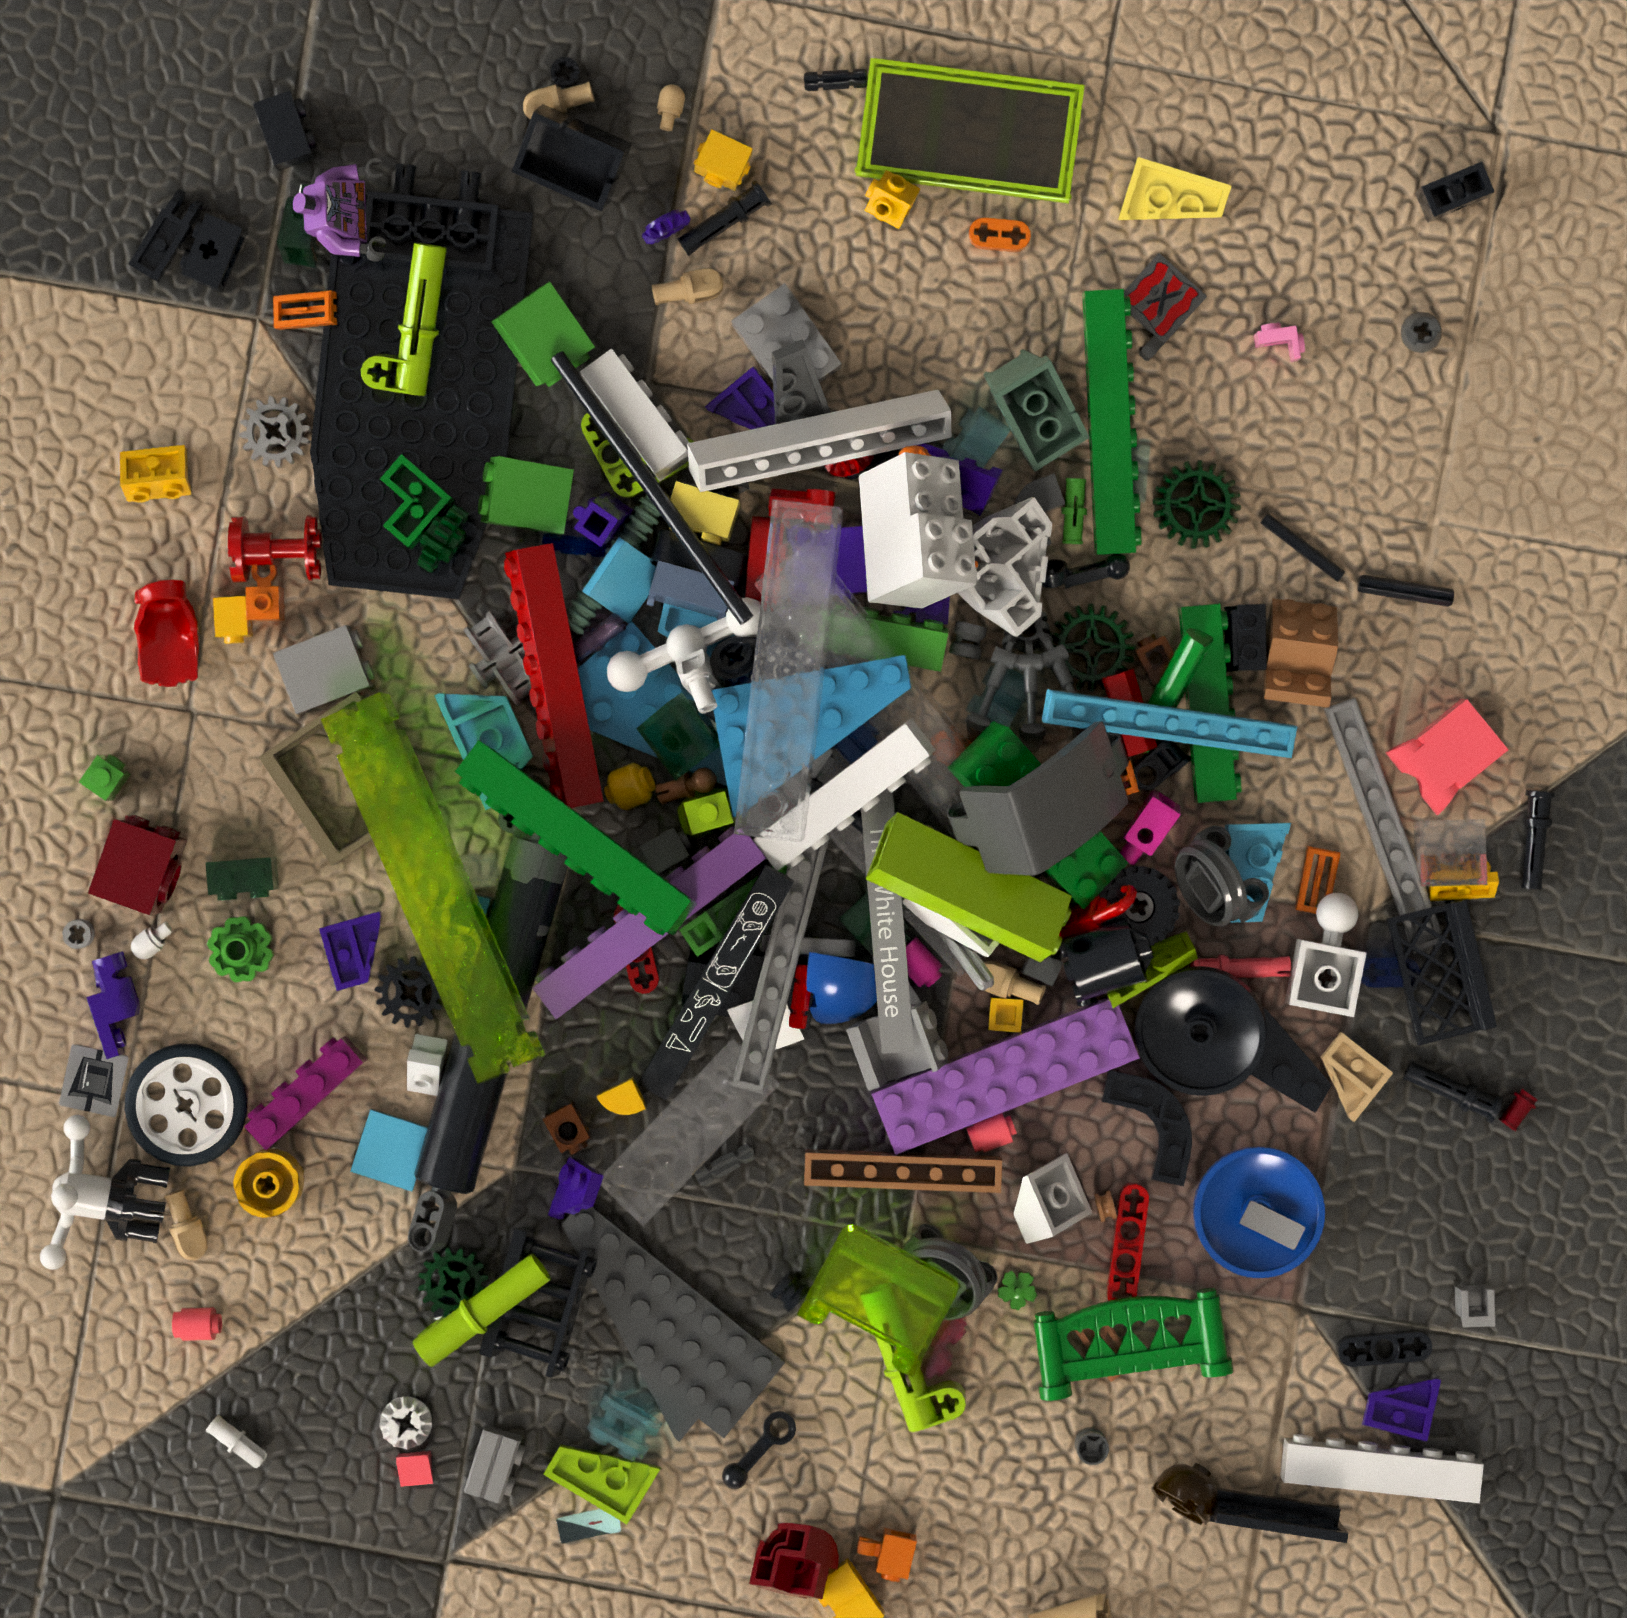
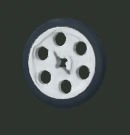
[124,1043,247,1167]

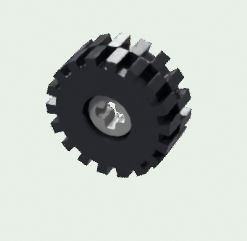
[1099,865,1180,946]

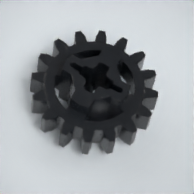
[374,956,447,1028]

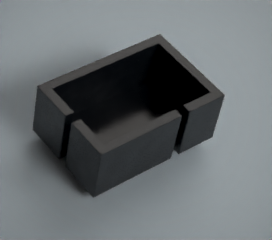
[511,104,633,211]

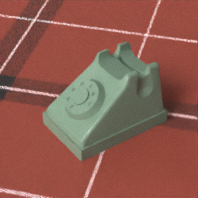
[983,349,1090,472]

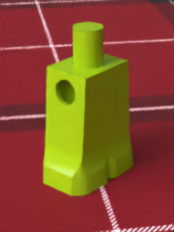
[676,787,745,839]

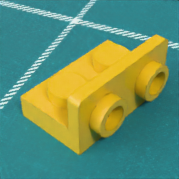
[120,445,191,503]

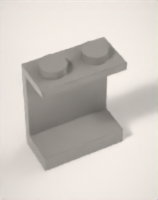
[273,625,375,715]
[846,1001,948,1091]

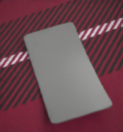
[1240,1201,1305,1250]

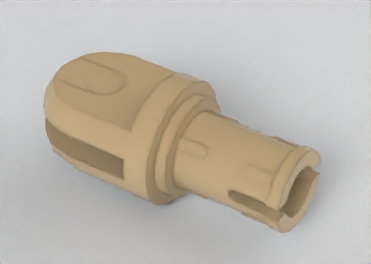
[523,82,595,120]
[651,268,723,305]
[984,961,1046,1005]
[164,1189,208,1260]

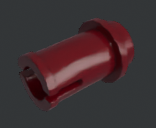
[1498,1089,1538,1132]

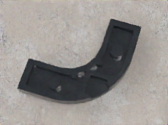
[1101,1070,1192,1187]

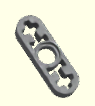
[761,935,856,957]

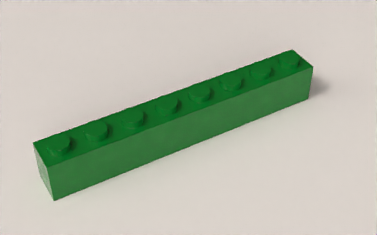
[1082,289,1142,555]

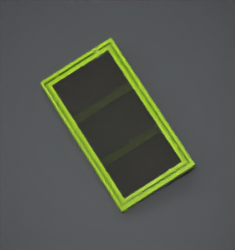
[854,58,1085,204]

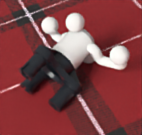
[40,1115,170,1270]

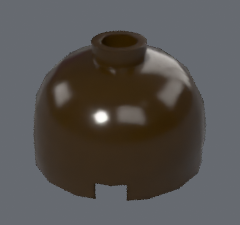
[1151,1463,1218,1525]

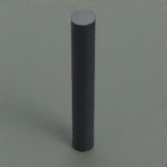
[1260,513,1345,582]

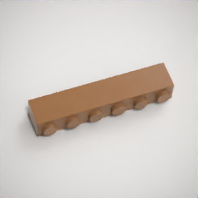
[804,1149,1002,1193]

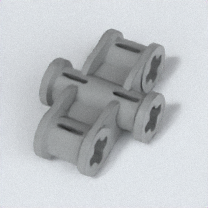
[463,611,531,707]

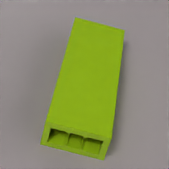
[866,812,1072,962]

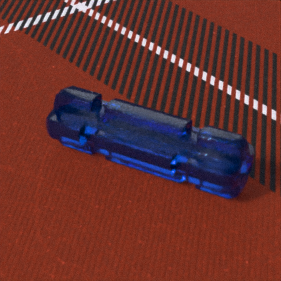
[542,534,606,557]

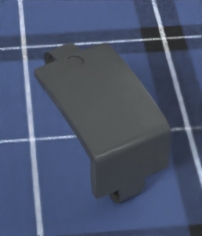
[947,721,1129,876]

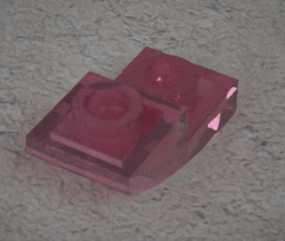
[925,1318,967,1379]

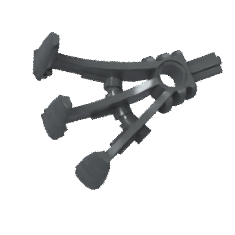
[965,611,1085,753]

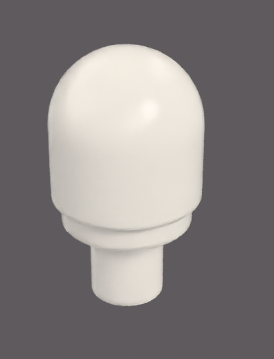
[131,922,173,959]

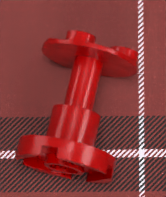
[228,515,322,582]

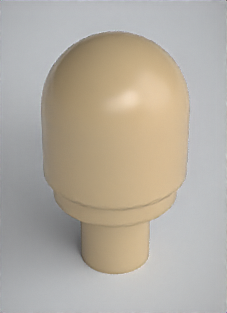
[657,84,685,131]

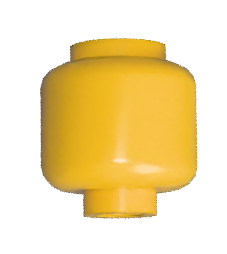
[604,763,655,810]

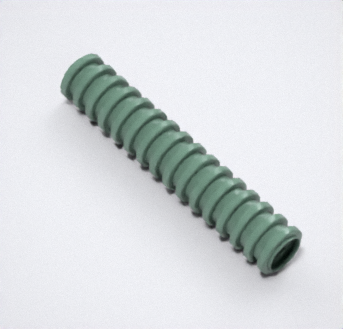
[566,495,661,635]

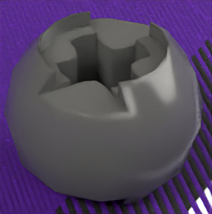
[1401,312,1442,353]

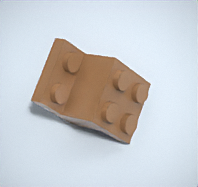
[1263,598,1338,708]

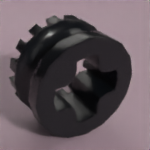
[550,56,580,89]

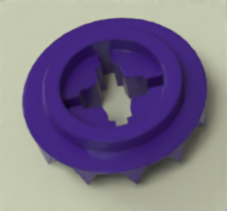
[641,209,691,244]

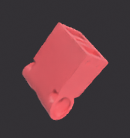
[1385,699,1509,815]

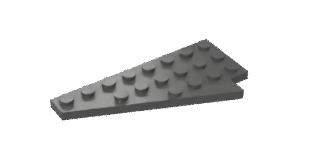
[562,1206,785,1442]

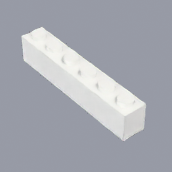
[753,718,936,871]
[1280,1434,1484,1503]

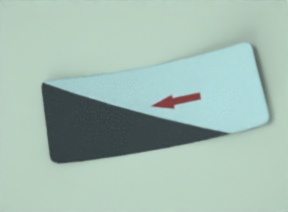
[556,1509,621,1544]

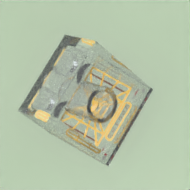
[1414,819,1487,887]

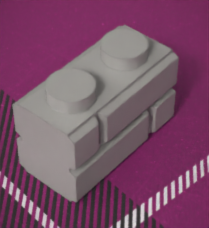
[463,1425,526,1503]

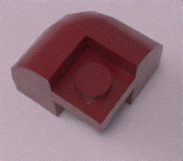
[749,1522,839,1599]

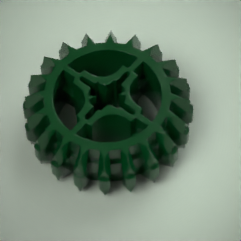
[1152,460,1241,549]
[1049,603,1136,692]

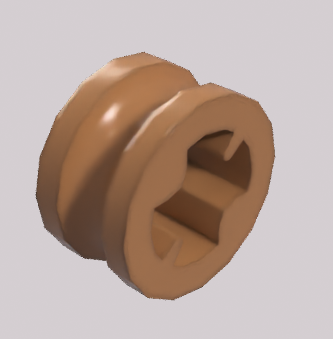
[1094,1190,1117,1223]

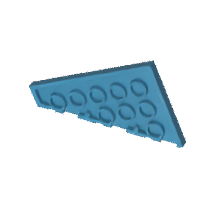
[578,621,727,786]
[712,655,912,817]

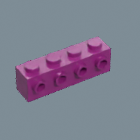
[244,1036,368,1150]

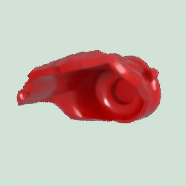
[134,579,199,687]

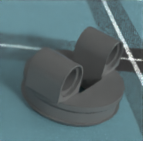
[1175,826,1269,927]
[897,1223,998,1320]

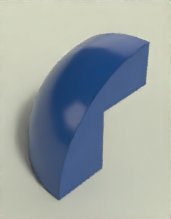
[807,952,877,1024]

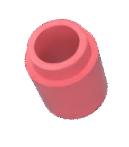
[966,1113,1017,1153]
[172,1307,222,1341]

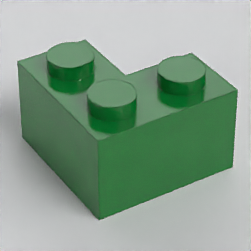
[380,454,455,549]

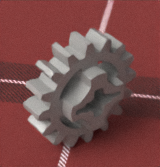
[239,396,312,468]

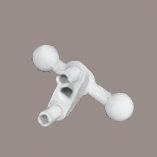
[607,597,767,730]

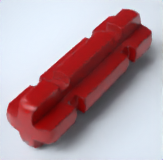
[789,964,811,1029]

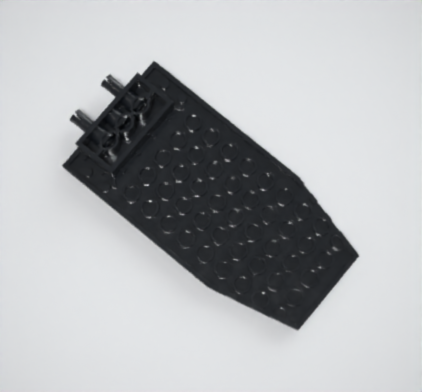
[310,163,534,600]

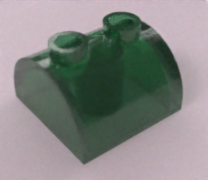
[636,693,720,781]

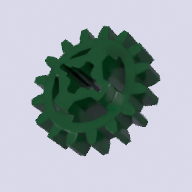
[417,505,469,573]
[418,1246,489,1317]

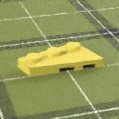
[1118,157,1232,220]

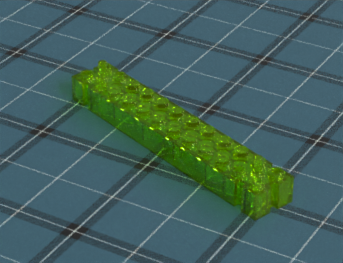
[321,692,545,1083]

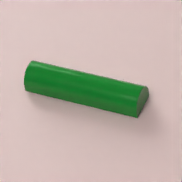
[1143,628,1214,754]

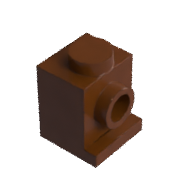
[1133,633,1174,686]

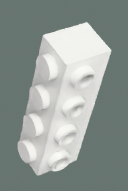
[580,348,689,481]

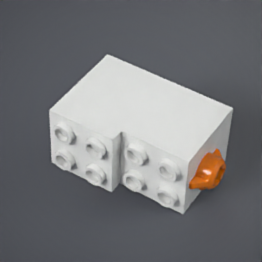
[859,445,978,609]

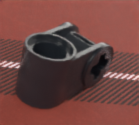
[1133,740,1192,791]

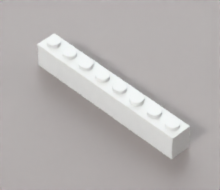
[687,389,952,492]

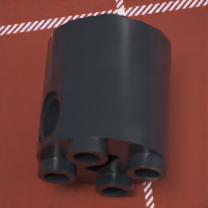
[1060,918,1154,1002]

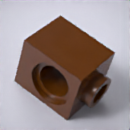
[543,1101,592,1155]

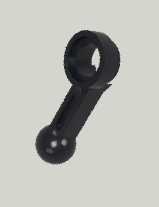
[1042,554,1130,589]
[722,1411,796,1489]

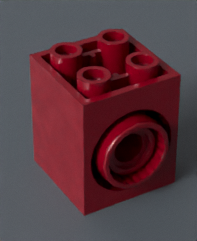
[88,814,187,915]

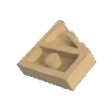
[1320,1032,1393,1122]

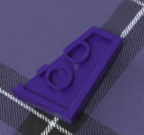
[917,443,1003,516]

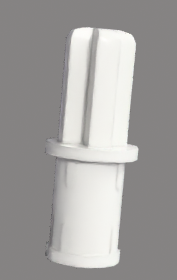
[206,1415,268,1468]

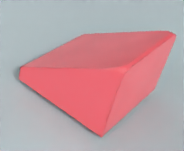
[396,1451,434,1487]

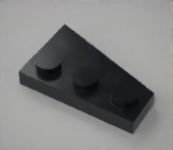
[1251,1007,1332,1113]

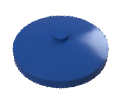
[1193,1146,1325,1278]

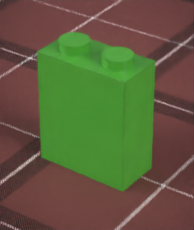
[491,282,595,387]
[478,456,574,535]

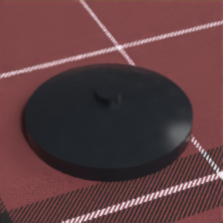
[1135,966,1267,1096]

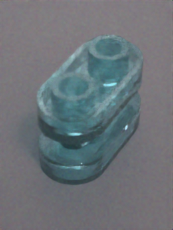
[587,1393,663,1461]

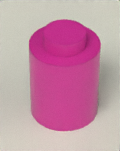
[906,937,943,988]

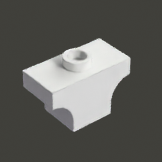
[407,1034,448,1096]

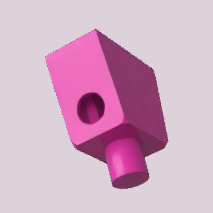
[1120,788,1181,866]

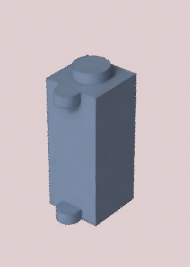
[647,561,734,620]

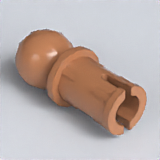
[656,767,717,804]

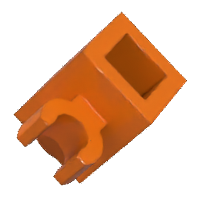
[246,564,285,622]
[856,1528,917,1582]

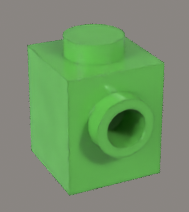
[79,754,131,801]

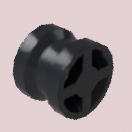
[769,1270,810,1312]

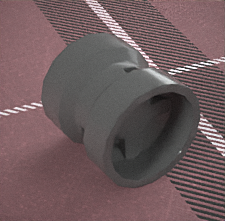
[949,621,987,660]
[1074,1427,1109,1465]

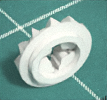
[379,1397,432,1450]

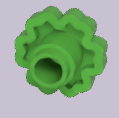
[207,916,274,983]

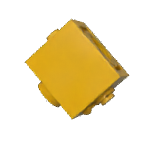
[694,129,753,191]

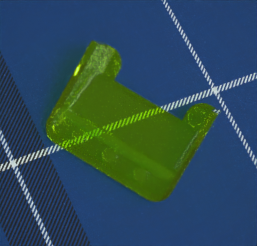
[797,1225,959,1378]

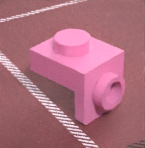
[1254,323,1305,362]

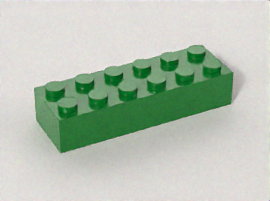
[948,721,1128,910]

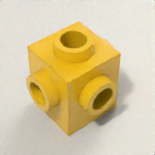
[864,170,921,229]

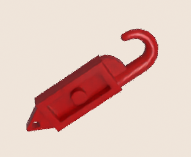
[1059,885,1137,938]

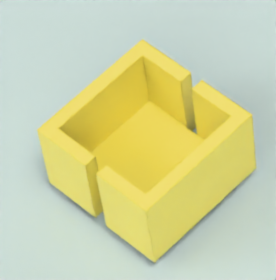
[669,481,741,546]

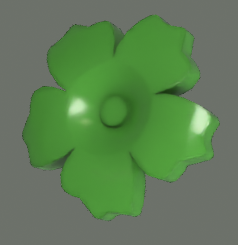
[997,1270,1037,1310]

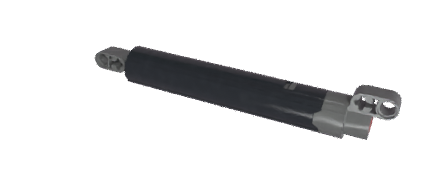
[408,773,568,1252]

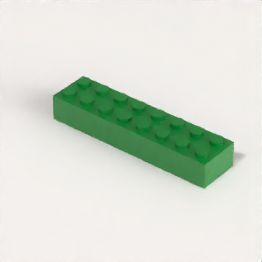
[455,740,697,936]

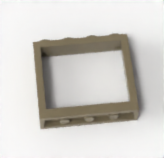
[259,691,433,866]

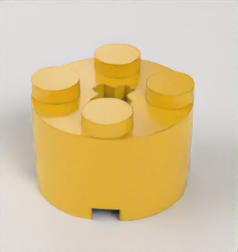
[233,1148,304,1218]

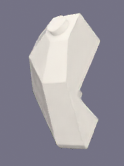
[958,497,1052,637]

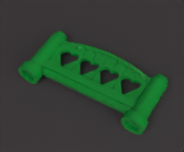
[1033,1288,1234,1401]

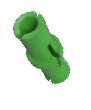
[1061,478,1087,544]

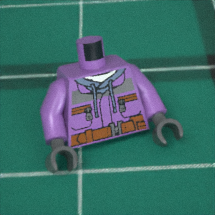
[293,158,386,262]

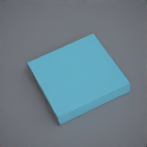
[582,537,656,624]
[350,1109,427,1192]

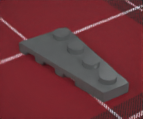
[772,339,831,424]

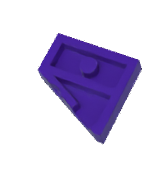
[319,911,382,991]
[548,1156,604,1220]

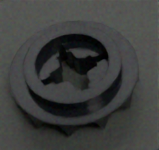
[710,636,763,683]

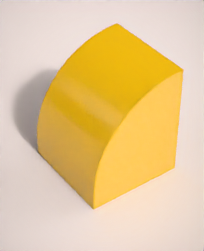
[596,1077,647,1115]

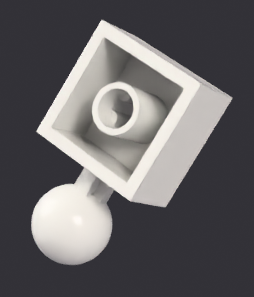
[1284,893,1366,1017]

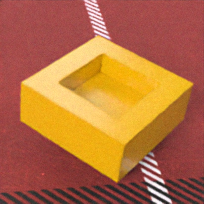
[988,997,1023,1033]

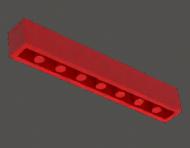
[504,543,604,808]

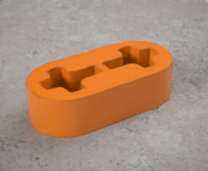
[968,218,1031,252]

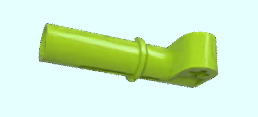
[361,243,447,396]
[413,1253,551,1367]
[860,1283,966,1432]

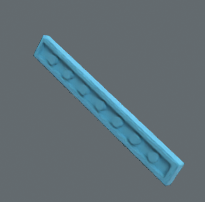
[1041,689,1297,758]

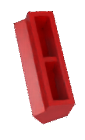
[1102,669,1157,757]

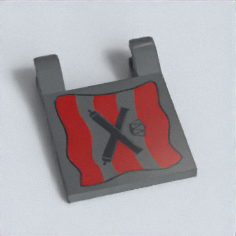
[1124,253,1207,361]

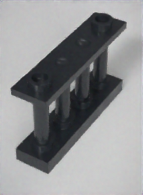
[479,1226,597,1378]

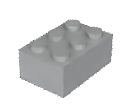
[731,283,842,383]

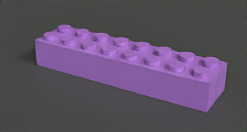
[532,826,766,1019]
[871,997,1139,1155]

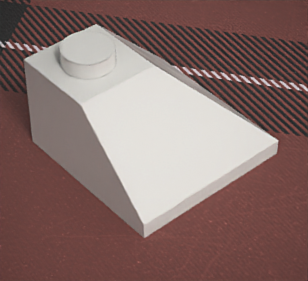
[1013,1153,1093,1244]

